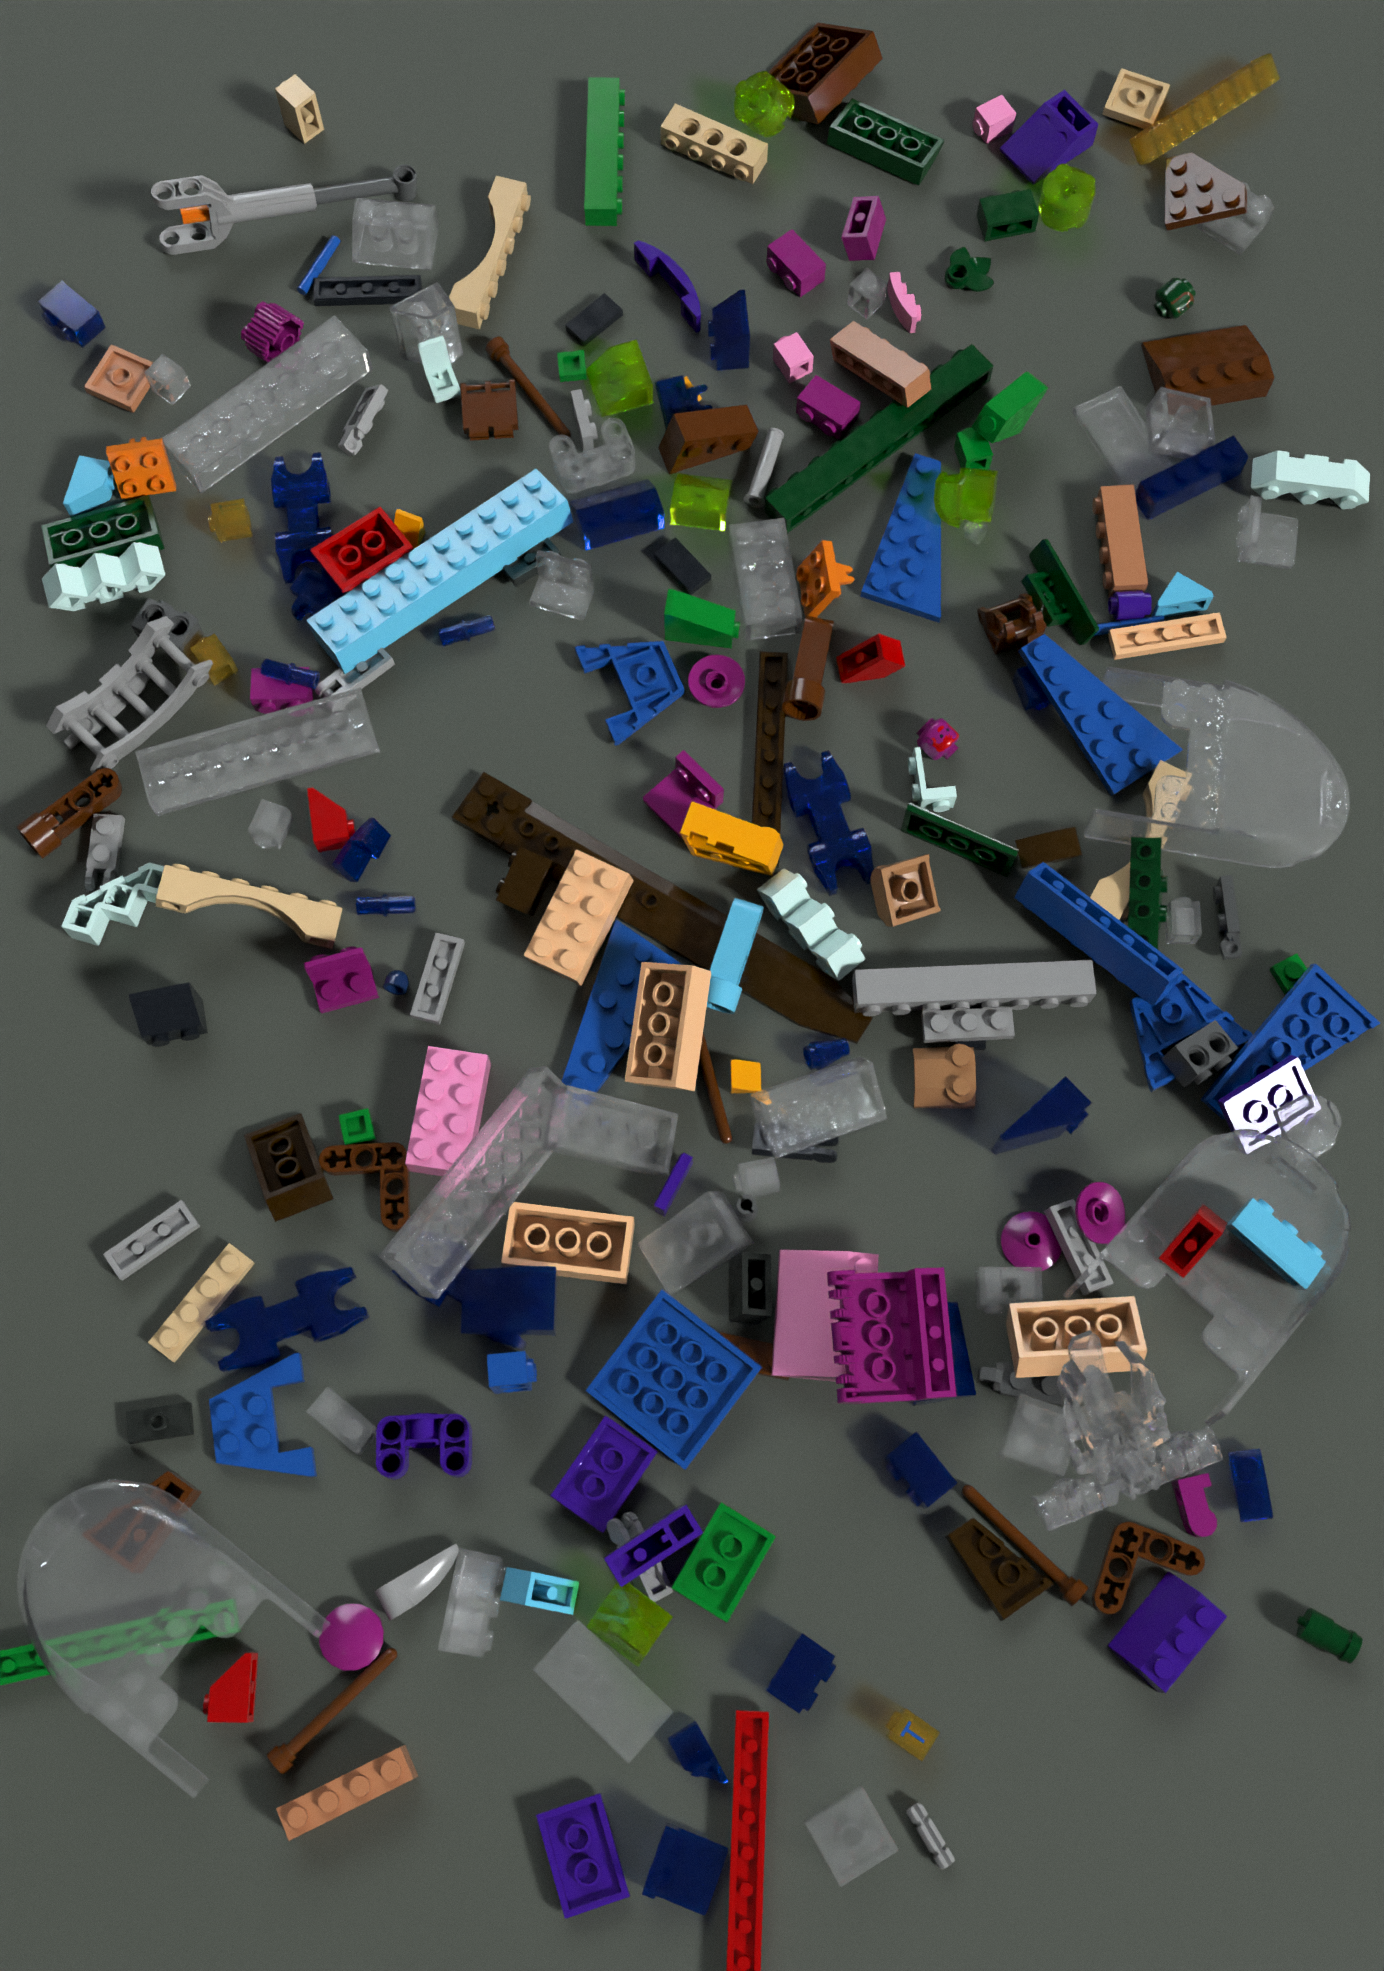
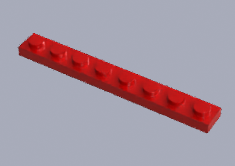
[726,1710,769,1971]

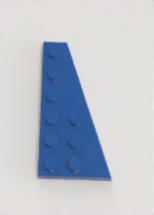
[860,453,941,623]
[1018,634,1183,796]
[558,920,683,1111]
[1200,964,1380,1119]

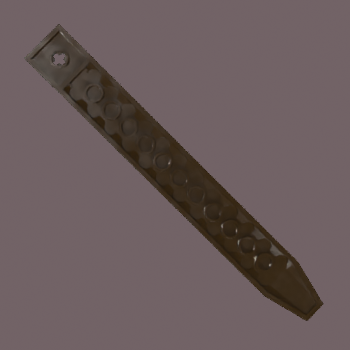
[452,772,873,1044]

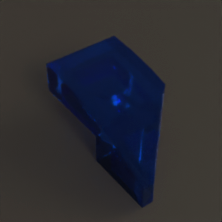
[668,1721,729,1784]

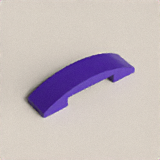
[634,240,701,333]

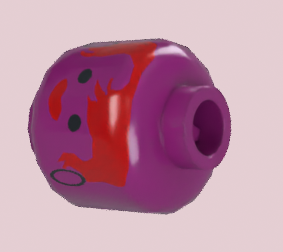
[916,718,959,760]

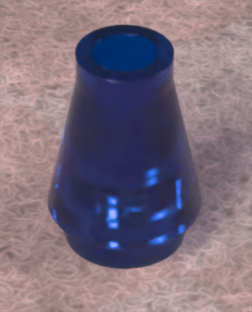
[803,1038,850,1071]

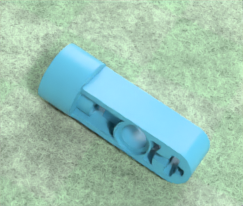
[707,898,764,1014]

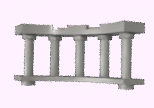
[46,616,214,773]

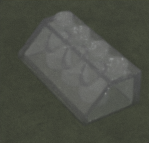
[749,1056,887,1159]

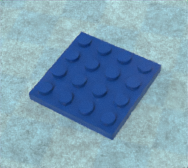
[585,1289,762,1470]

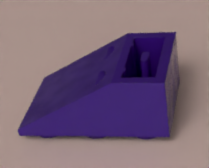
[1000,89,1098,185]

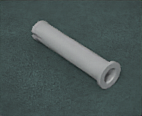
[744,428,784,508]

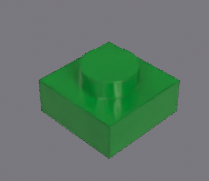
[557,350,587,382]
[1269,953,1307,994]
[338,1108,376,1145]

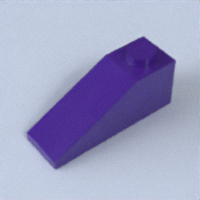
[603,1505,703,1587]

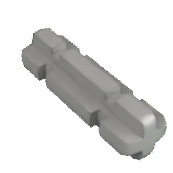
[906,1802,955,1869]

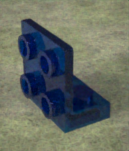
[642,1822,728,1915]

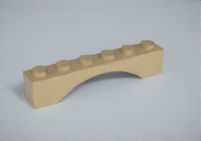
[446,175,531,329]
[1090,760,1192,923]
[156,864,343,949]

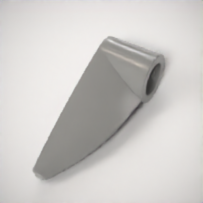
[374,1543,460,1621]

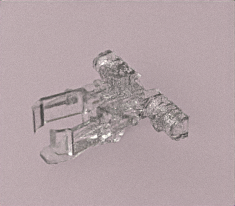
[1032,1330,1223,1531]

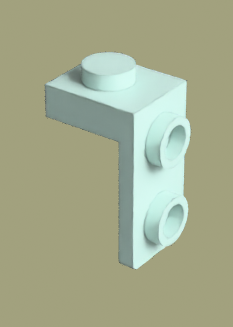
[417,336,461,403]
[908,747,957,812]

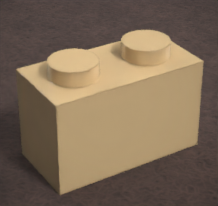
[275,74,324,144]

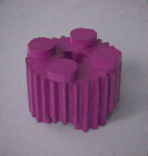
[241,301,304,368]

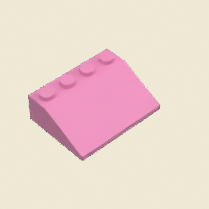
[771,1250,879,1382]

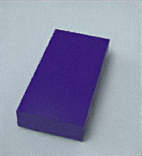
[654,1152,693,1217]

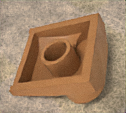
[871,854,941,927]
[912,1044,976,1109]

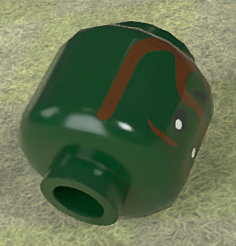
[1154,278,1196,319]

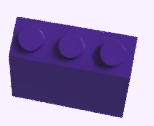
[1107,1571,1228,1693]

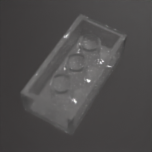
[728,518,802,641]
[542,1085,678,1176]

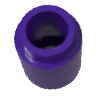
[1108,590,1152,620]

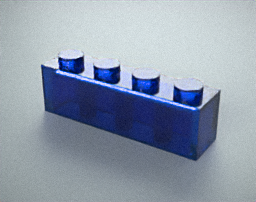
[1135,435,1249,520]

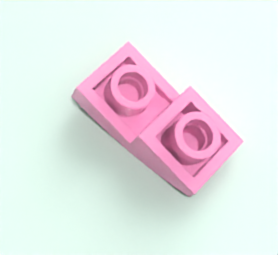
[887,272,921,333]

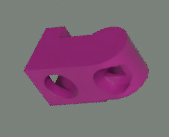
[1171,1473,1217,1538]

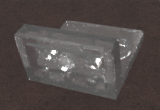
[530,550,594,621]

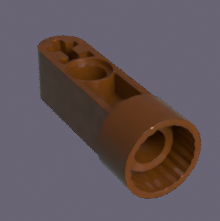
[782,616,834,721]
[16,768,122,859]

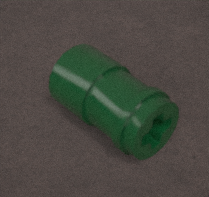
[1296,1608,1363,1664]

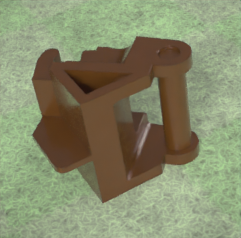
[977,593,1046,655]

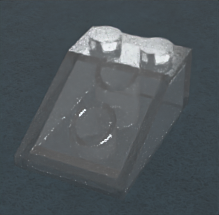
[638,1191,754,1295]

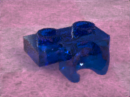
[655,375,713,429]
[290,566,349,621]

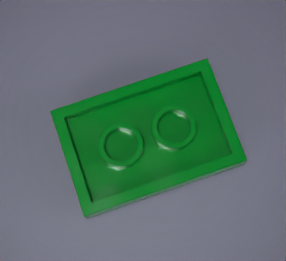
[671,1502,776,1623]

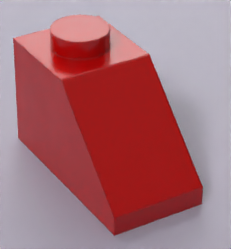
[836,633,905,683]
[307,787,357,852]
[1159,1204,1228,1278]
[203,1653,258,1723]

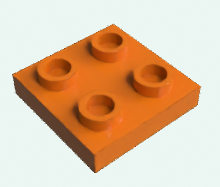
[106,437,176,499]
[796,540,855,618]

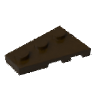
[945,1518,1054,1621]

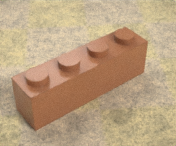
[830,321,931,408]
[1092,485,1148,598]
[276,1745,418,1841]

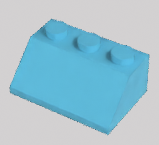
[1226,1198,1326,1290]

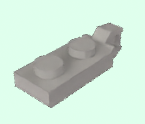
[338,384,389,457]

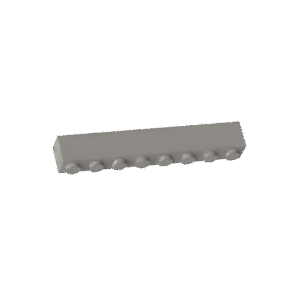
[852,960,1096,1016]

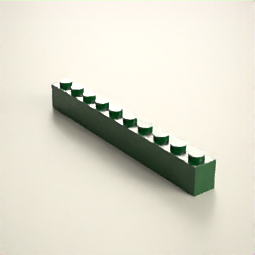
[765,344,994,534]

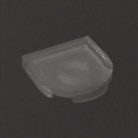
[1272,1094,1342,1166]

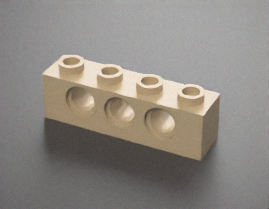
[661,104,768,184]

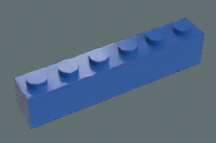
[1014,862,1184,1007]

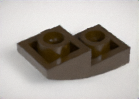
[1015,827,1082,870]

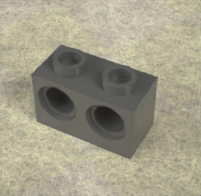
[131,598,203,657]
[1161,1020,1238,1087]

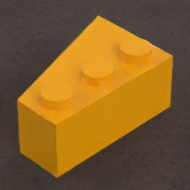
[680,801,784,876]

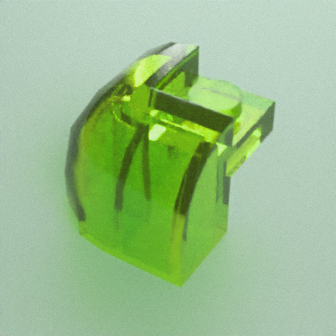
[934,468,998,528]

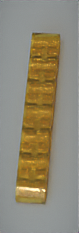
[1129,53,1280,165]

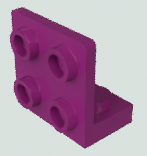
[643,750,724,838]
[303,946,379,1014]

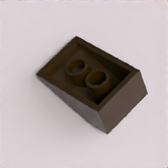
[244,1113,334,1222]

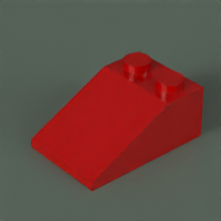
[310,507,413,593]

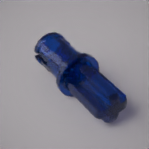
[438,615,495,647]
[261,659,320,690]
[356,894,416,917]

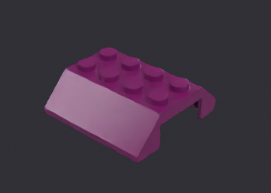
[827,1267,956,1404]

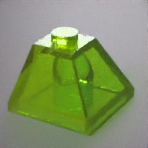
[586,1582,673,1667]

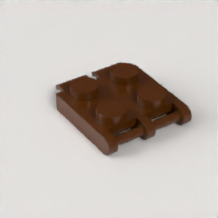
[461,379,519,441]

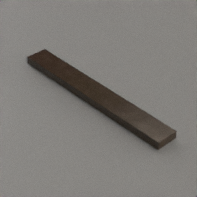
[752,651,788,868]

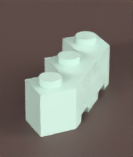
[1251,450,1370,510]
[42,542,165,611]
[61,862,164,946]
[757,868,865,981]

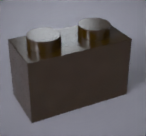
[496,846,557,917]

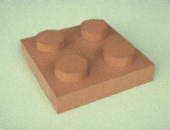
[84,345,161,413]

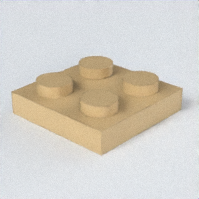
[1102,68,1170,131]

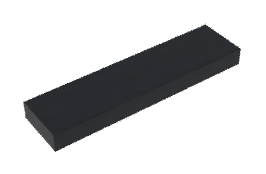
[314,275,422,306]

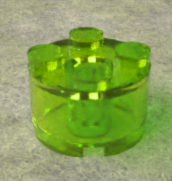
[734,71,794,138]
[1038,164,1095,232]

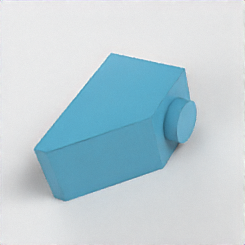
[63,455,117,517]
[500,1567,579,1615]

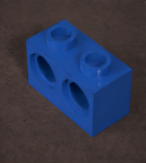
[487,1351,537,1394]

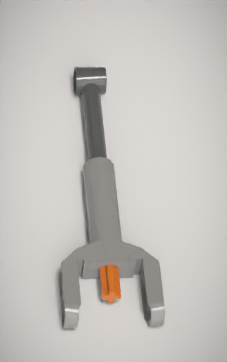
[151,164,417,255]

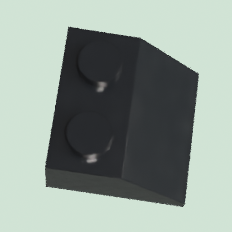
[129,982,208,1047]

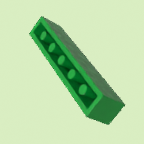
[584,77,625,226]

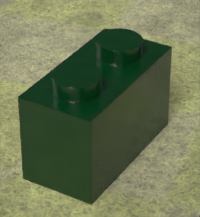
[976,189,1039,242]

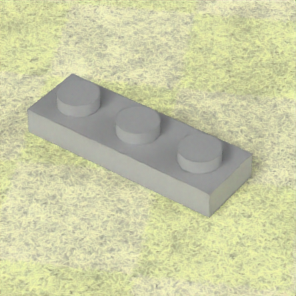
[410,933,465,1025]
[921,1007,1015,1043]
[1044,1199,1114,1296]
[103,1200,200,1281]

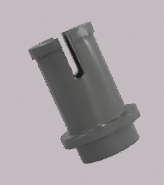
[734,1195,758,1223]

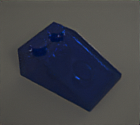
[991,1076,1092,1155]
[461,1266,558,1336]

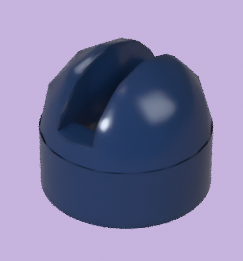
[383,970,409,995]

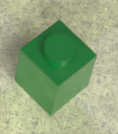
[954,428,993,475]

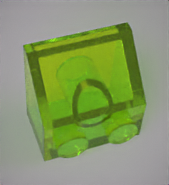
[586,339,653,417]
[670,473,733,531]

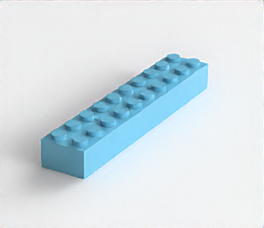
[306,469,574,674]

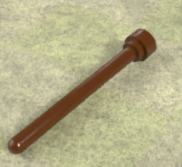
[485,336,571,440]
[699,1032,732,1144]
[962,1485,1089,1607]
[266,1648,397,1775]

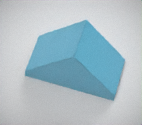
[1152,572,1214,618]

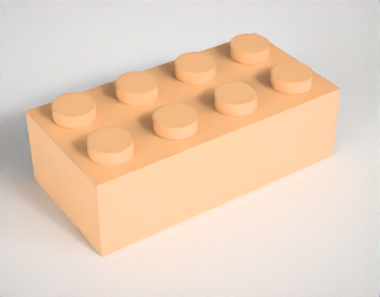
[523,849,633,986]
[625,962,711,1091]
[501,1202,635,1284]
[1006,1296,1147,1378]

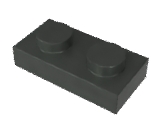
[502,537,562,587]

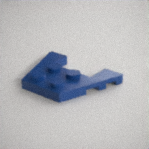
[575,641,685,746]
[1129,974,1253,1092]
[209,1353,317,1477]

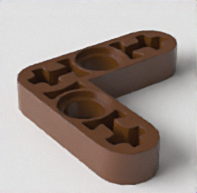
[319,1142,410,1232]
[1092,1521,1205,1614]

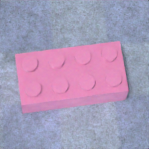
[405,1046,491,1180]

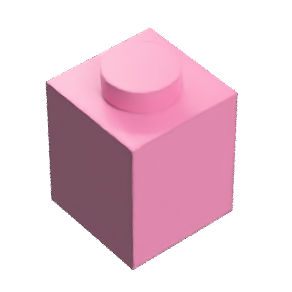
[972,95,1016,144]
[773,332,814,384]

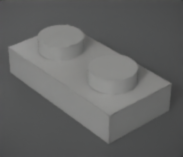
[571,389,598,452]

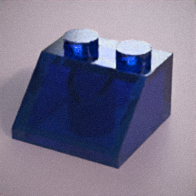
[707,290,750,371]

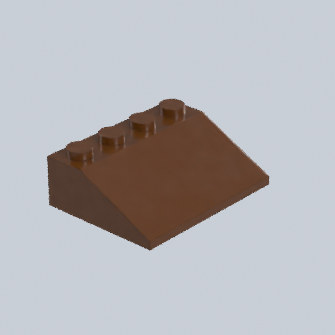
[754,22,883,124]
[1141,325,1275,414]

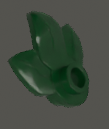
[944,247,994,292]

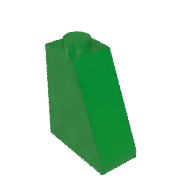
[971,371,1048,444]
[664,589,740,649]

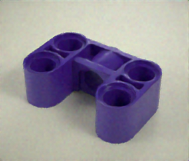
[376,1413,472,1480]

